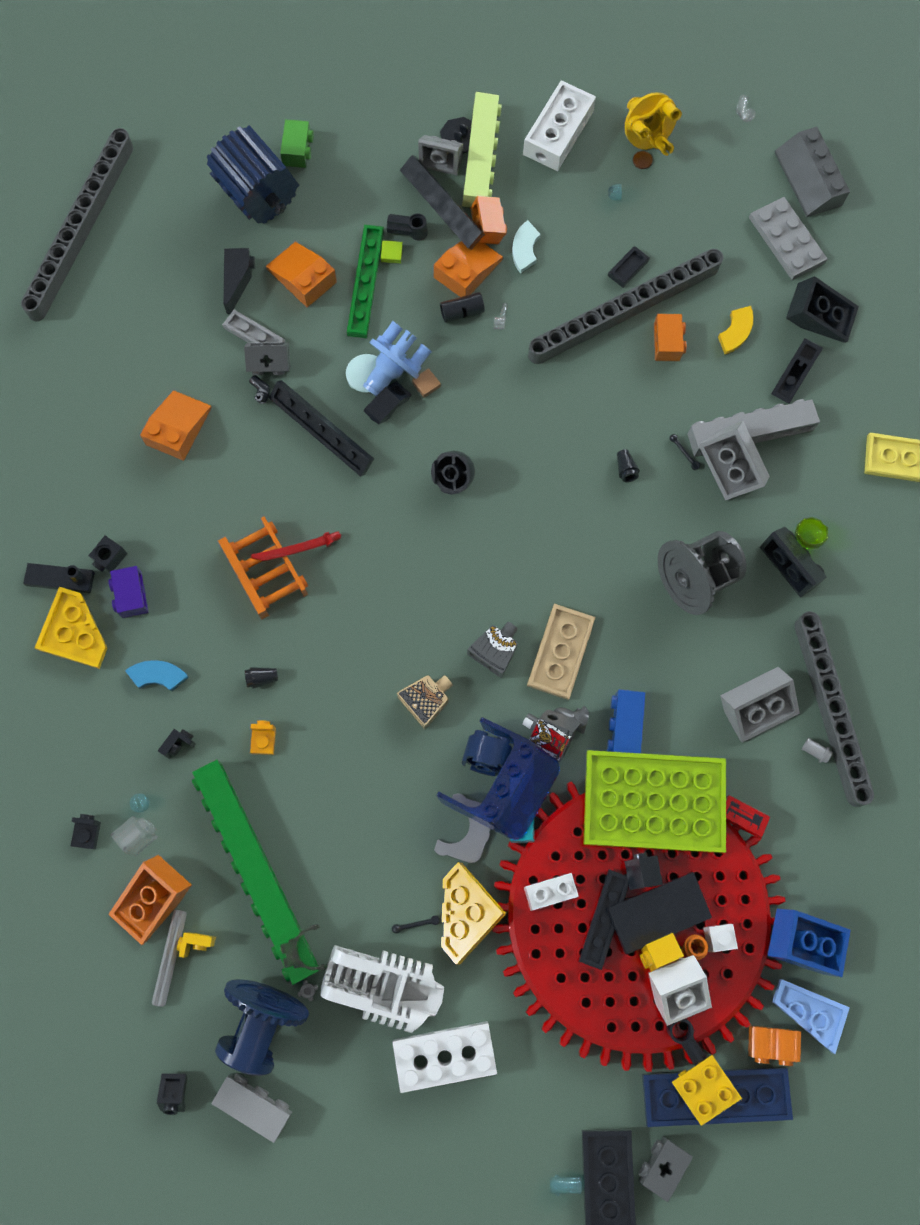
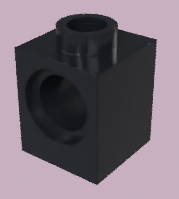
[88,535,128,573]

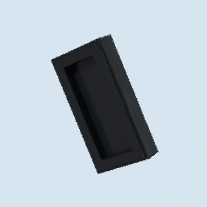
[608,246,650,288]

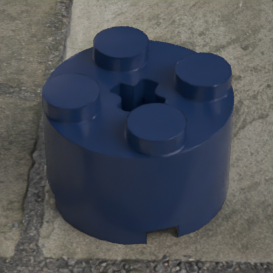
[461,730,513,777]

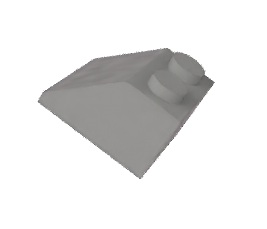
[418,135,463,176]

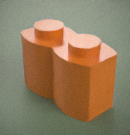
[748,1026,801,1066]

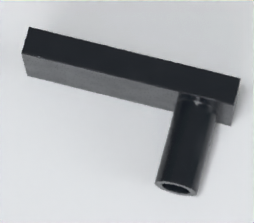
[23,563,95,593]

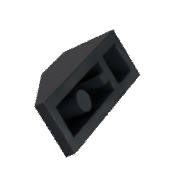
[223,248,255,314]
[771,338,823,404]

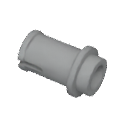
[801,737,833,763]

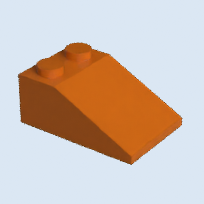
[434,241,503,297]
[265,242,337,307]
[140,390,212,461]
[108,855,192,945]

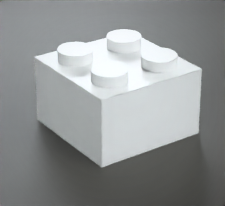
[649,955,712,1026]

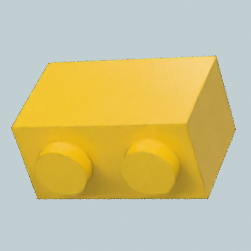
[640,933,684,972]

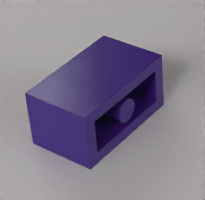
[108,566,149,618]

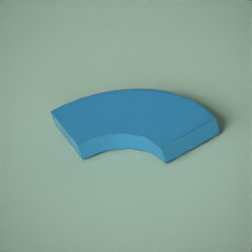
[125,660,189,691]

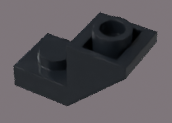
[364,381,412,425]

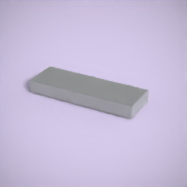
[222,310,286,343]

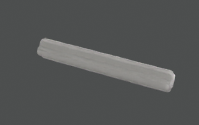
[152,910,187,1007]

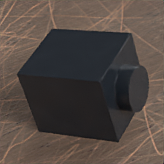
[624,853,663,890]

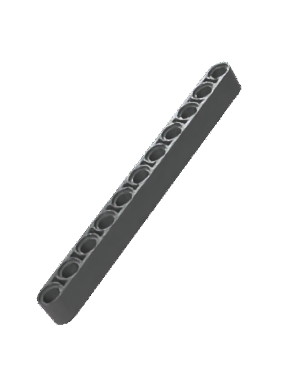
[21,128,133,321]
[528,249,723,364]

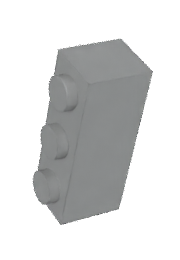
[211,1073,292,1143]

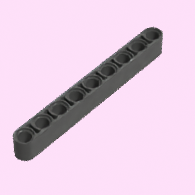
[795,611,874,807]

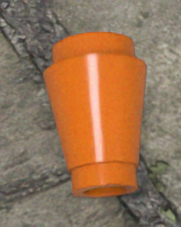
[682,935,708,960]

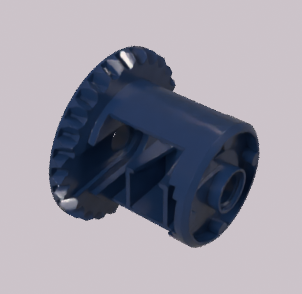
[215,979,309,1076]

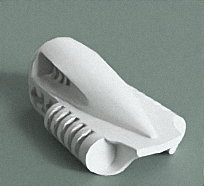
[321,945,444,1033]

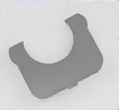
[434,793,494,863]

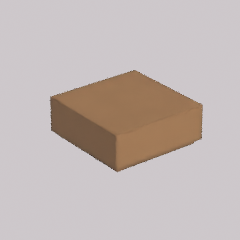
[412,368,441,398]

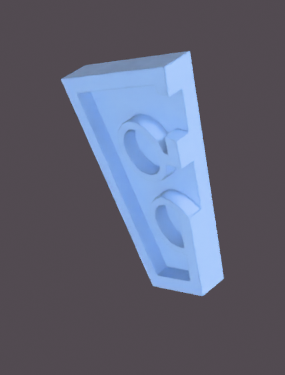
[772,979,850,1054]

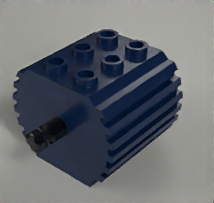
[206,125,300,224]

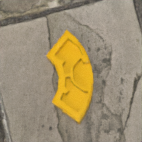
[718,306,753,355]

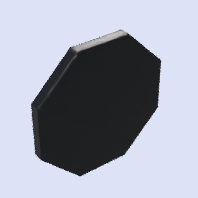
[440,117,472,153]

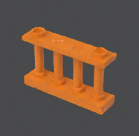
[218,516,308,620]

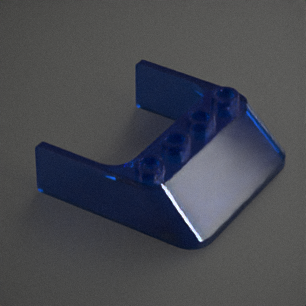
[436,717,560,840]

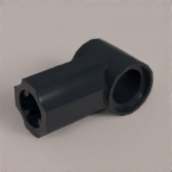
[387,213,428,241]

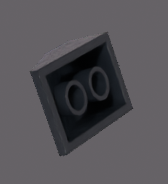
[786,276,859,343]

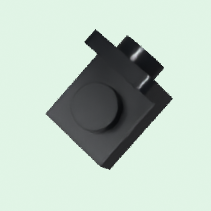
[158,729,196,759]
[70,814,101,850]
[157,1073,187,1115]

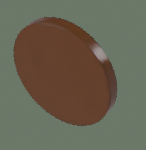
[633,151,653,169]

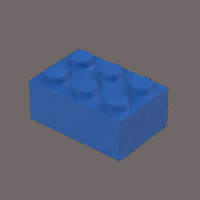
[768,909,851,977]

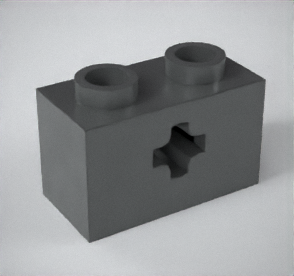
[244,342,290,375]
[638,1136,693,1202]

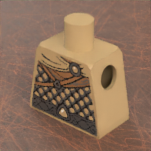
[397,675,453,729]

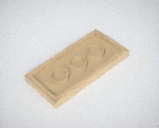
[527,604,596,700]

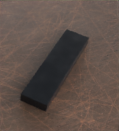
[578,869,629,970]

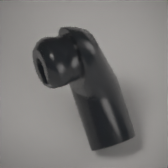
[249,375,270,404]

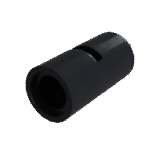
[440,292,485,323]

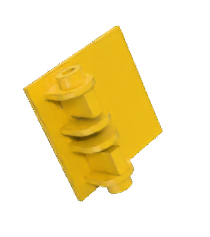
[672,1055,742,1126]

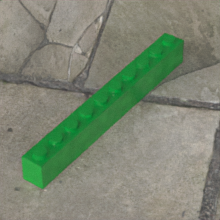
[192,759,321,985]

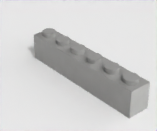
[687,399,820,457]

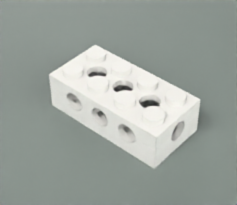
[523,80,596,171]
[393,1021,497,1093]

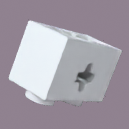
[524,873,579,911]

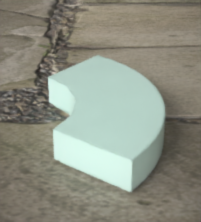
[512,220,540,274]

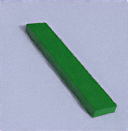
[346,224,384,338]

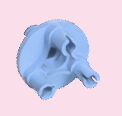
[363,321,432,396]

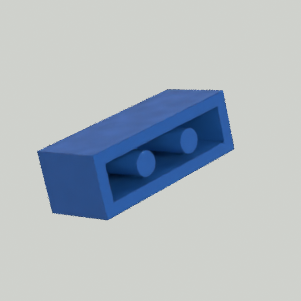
[607,689,645,753]

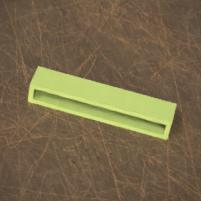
[462,92,502,207]

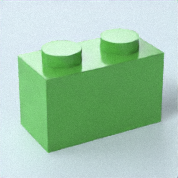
[280,119,314,168]

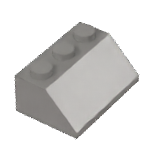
[698,421,770,500]
[720,667,800,743]

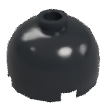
[431,450,475,495]

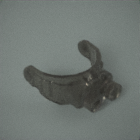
[280,924,328,971]

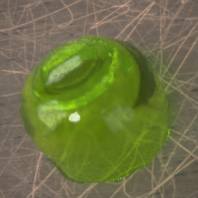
[795,517,829,550]

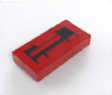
[726,795,770,838]

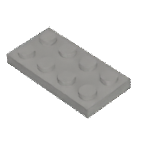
[749,197,828,280]

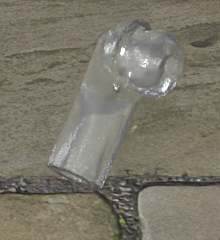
[736,95,755,122]

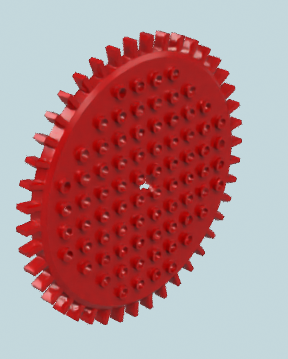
[492,776,786,1072]

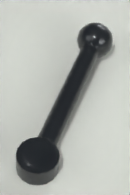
[669,434,700,470]
[392,915,440,934]

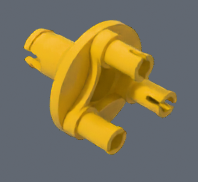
[625,92,682,156]

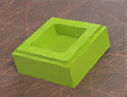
[381,241,403,264]

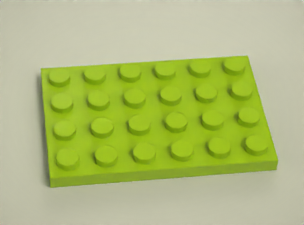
[584,750,726,853]

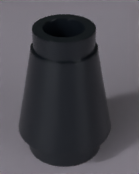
[617,449,640,482]
[244,667,278,689]

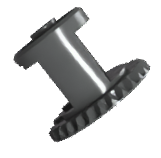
[658,531,747,615]

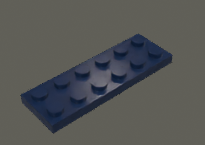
[642,1067,793,1127]

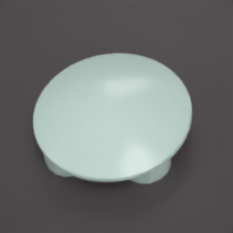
[346,354,377,393]

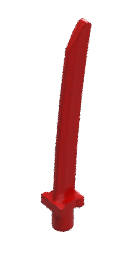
[251,531,341,561]

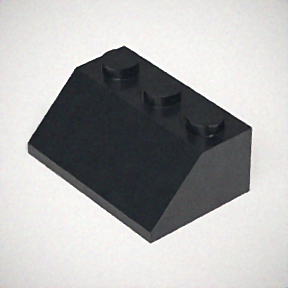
[760,527,827,598]

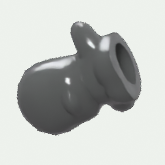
[554,706,589,734]

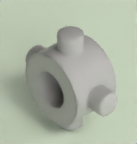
[298,980,318,1002]

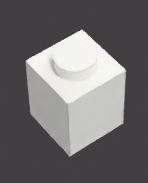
[703,924,738,952]

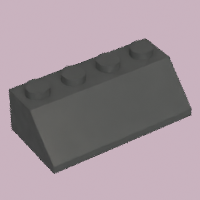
[775,126,850,217]

